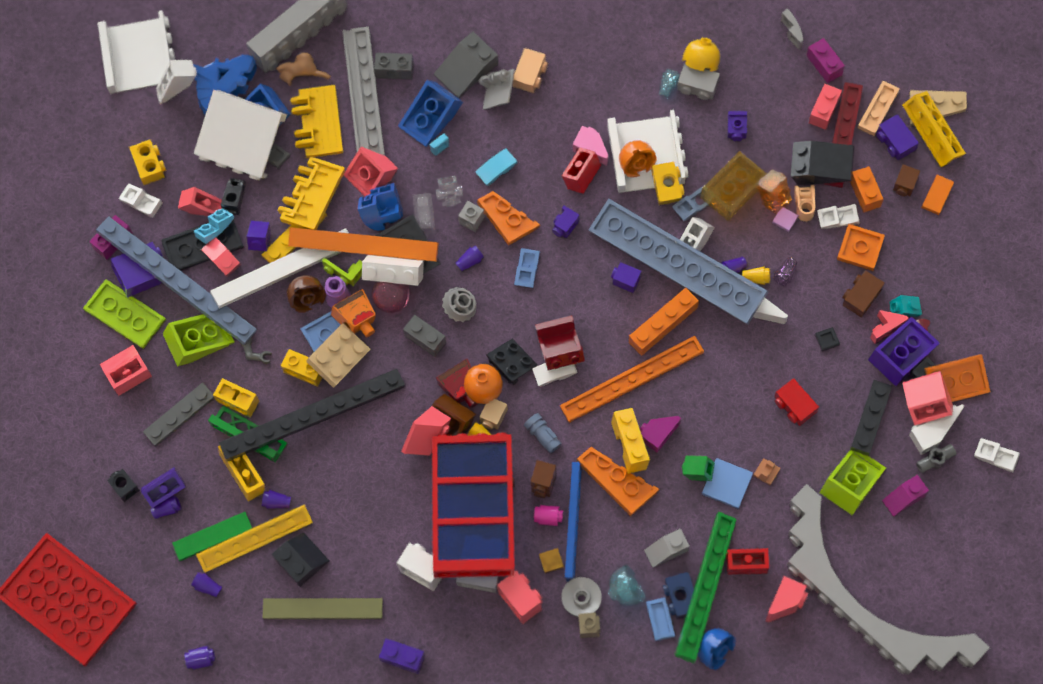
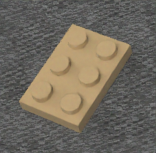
[306,323,370,388]

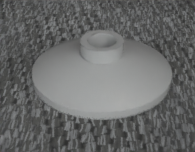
[562,577,602,617]

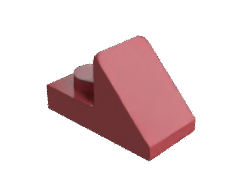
[870,310,908,344]

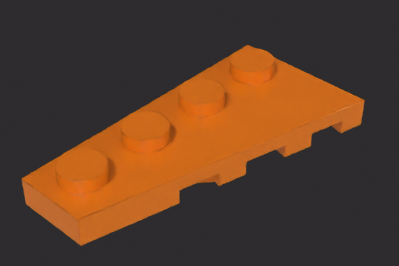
[576,447,659,516]

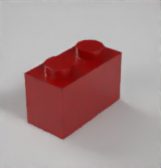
[562,147,601,194]
[775,378,819,426]
[726,548,769,575]

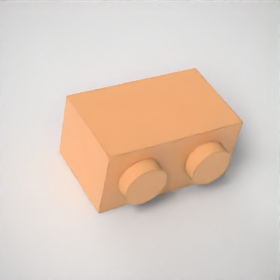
[513,48,548,93]

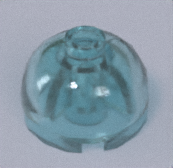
[608,564,645,606]

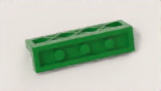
[208,406,288,463]

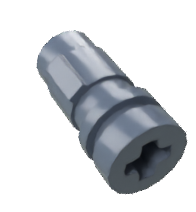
[524,413,562,454]

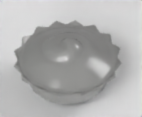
[442,287,476,322]

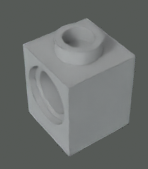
[458,201,485,232]

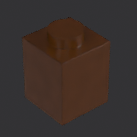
[893,164,920,197]

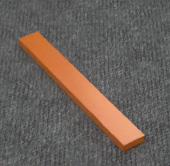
[288,227,439,262]
[560,336,704,423]

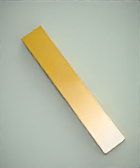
[196,504,313,573]

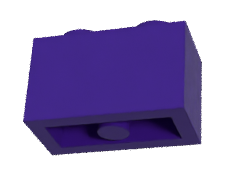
[877,114,919,161]
[141,467,186,508]
[379,639,425,674]

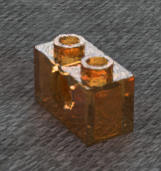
[757,169,792,215]

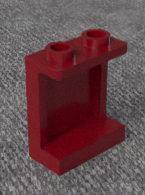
[535,315,585,371]

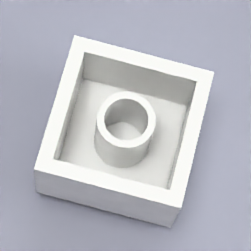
[397,543,443,591]

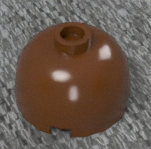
[287,275,326,313]

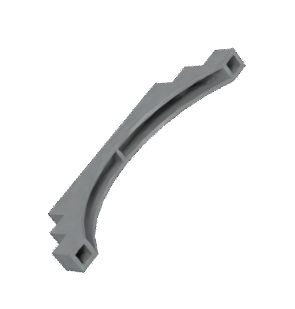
[787,484,990,675]

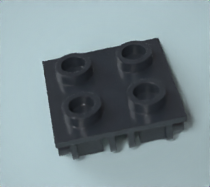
[486,338,537,385]

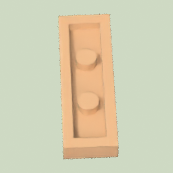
[858,81,900,136]

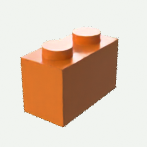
[850,166,883,213]

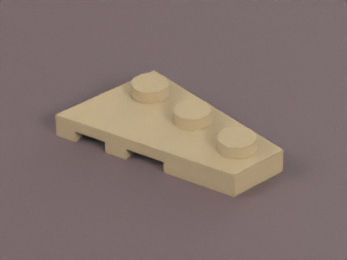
[910,90,967,126]

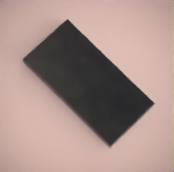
[161,219,244,271]

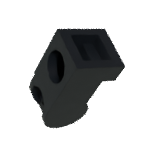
[221,178,246,215]

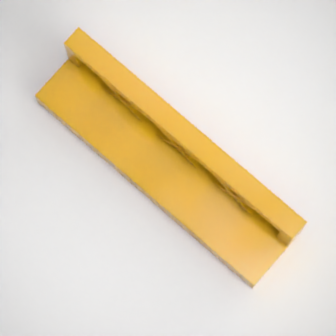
[902,91,966,167]

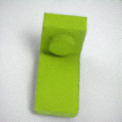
[322,258,362,286]

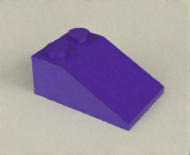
[868,317,940,386]

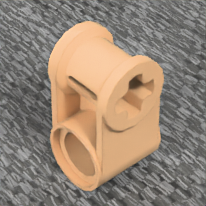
[794,185,815,222]

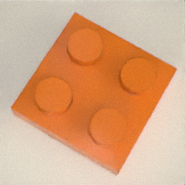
[837,224,885,271]

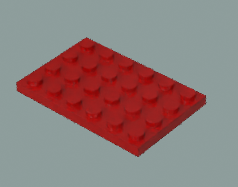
[0,533,137,667]

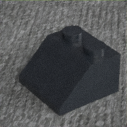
[272,533,330,587]

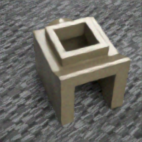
[579,612,600,638]

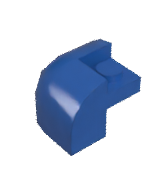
[358,183,403,231]

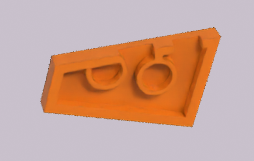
[477,191,540,245]

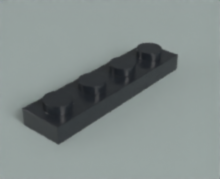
[850,380,892,456]

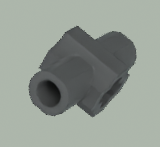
[916,444,957,473]

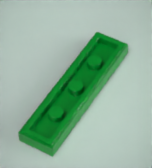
[172,512,252,561]

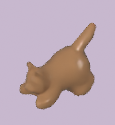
[276,53,330,86]

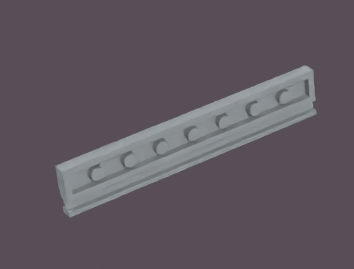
[343,27,385,156]

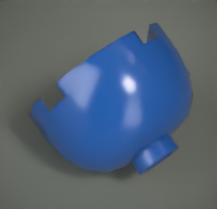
[697,628,736,670]

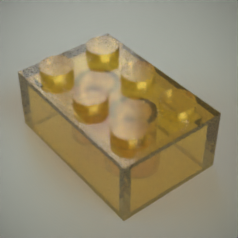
[700,151,768,221]

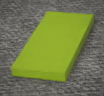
[83,279,166,349]

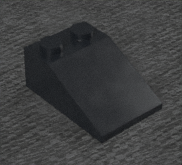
[791,141,854,185]

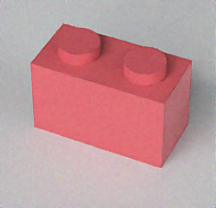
[809,84,842,130]

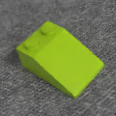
[163,314,235,366]
[819,450,886,515]

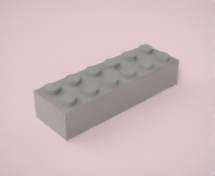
[246,0,347,73]

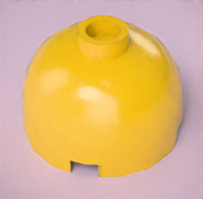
[682,38,720,72]

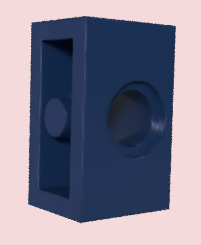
[662,572,694,620]

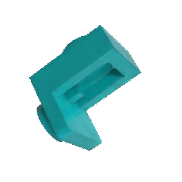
[889,295,922,317]

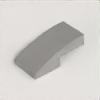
[781,9,803,49]

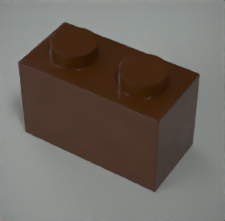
[842,270,885,318]
[530,460,557,498]

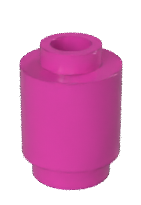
[534,505,563,526]

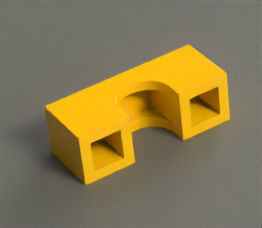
[611,408,650,474]

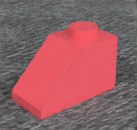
[178,187,222,216]
[201,237,241,277]

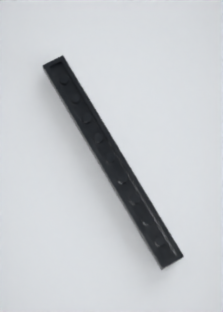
[219,369,405,462]

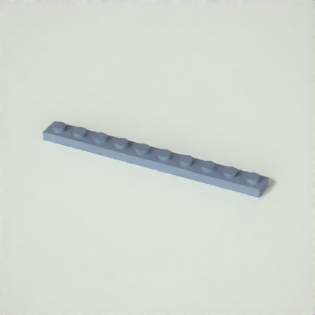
[96,216,257,345]

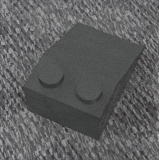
[434,32,499,98]

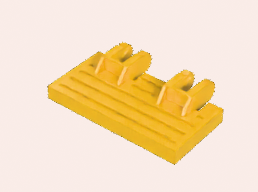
[291,85,343,158]
[277,157,345,230]

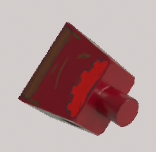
[436,359,479,408]

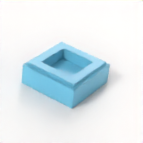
[430,133,449,156]

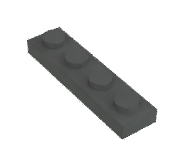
[143,382,214,447]

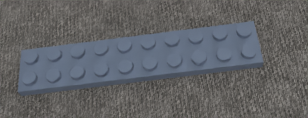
[589,199,768,325]

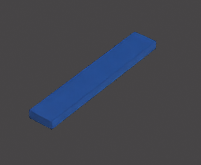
[565,462,582,581]

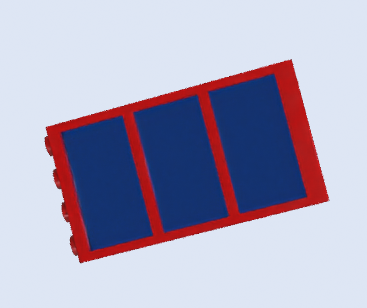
[432,433,515,578]

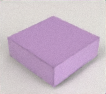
[772,207,798,232]

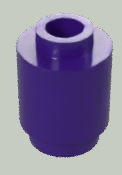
[184,646,216,670]

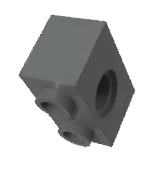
[374,53,414,80]

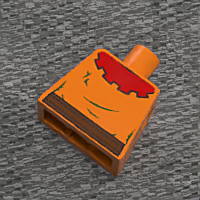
[331,289,376,337]

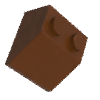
[432,394,476,452]

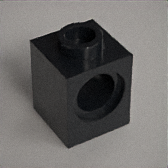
[107,469,140,502]

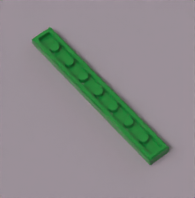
[675,512,737,663]

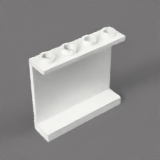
[98,11,175,94]
[194,90,287,180]
[607,110,688,193]

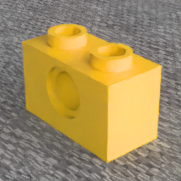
[651,161,684,205]

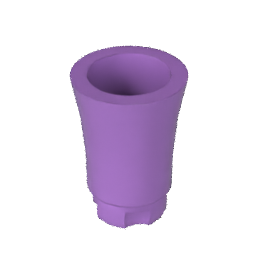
[325,276,351,308]

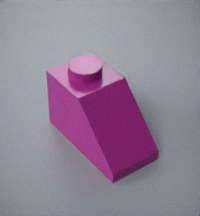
[640,416,681,453]
[882,475,929,517]

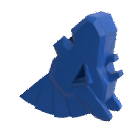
[193,55,257,116]

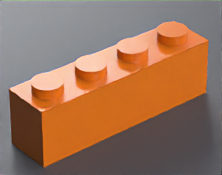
[629,288,699,356]

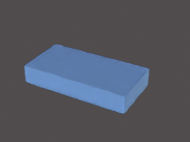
[646,597,675,641]

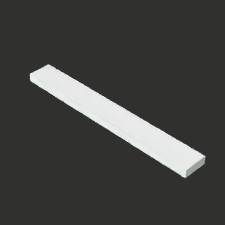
[210,228,348,309]

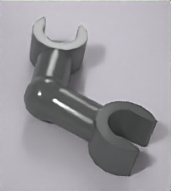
[240,338,272,364]

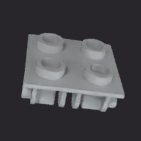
[479,69,515,110]

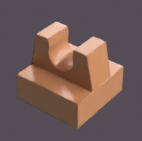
[753,458,780,486]

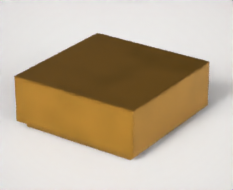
[539,548,564,574]

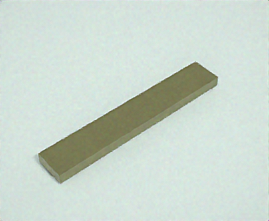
[262,598,383,619]

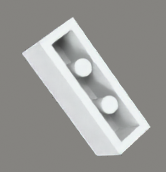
[362,255,424,286]

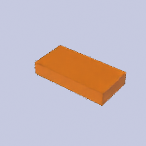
[922,175,954,215]

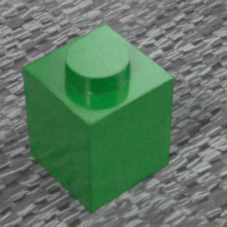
[682,455,715,481]

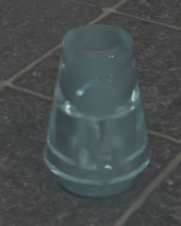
[658,69,680,98]

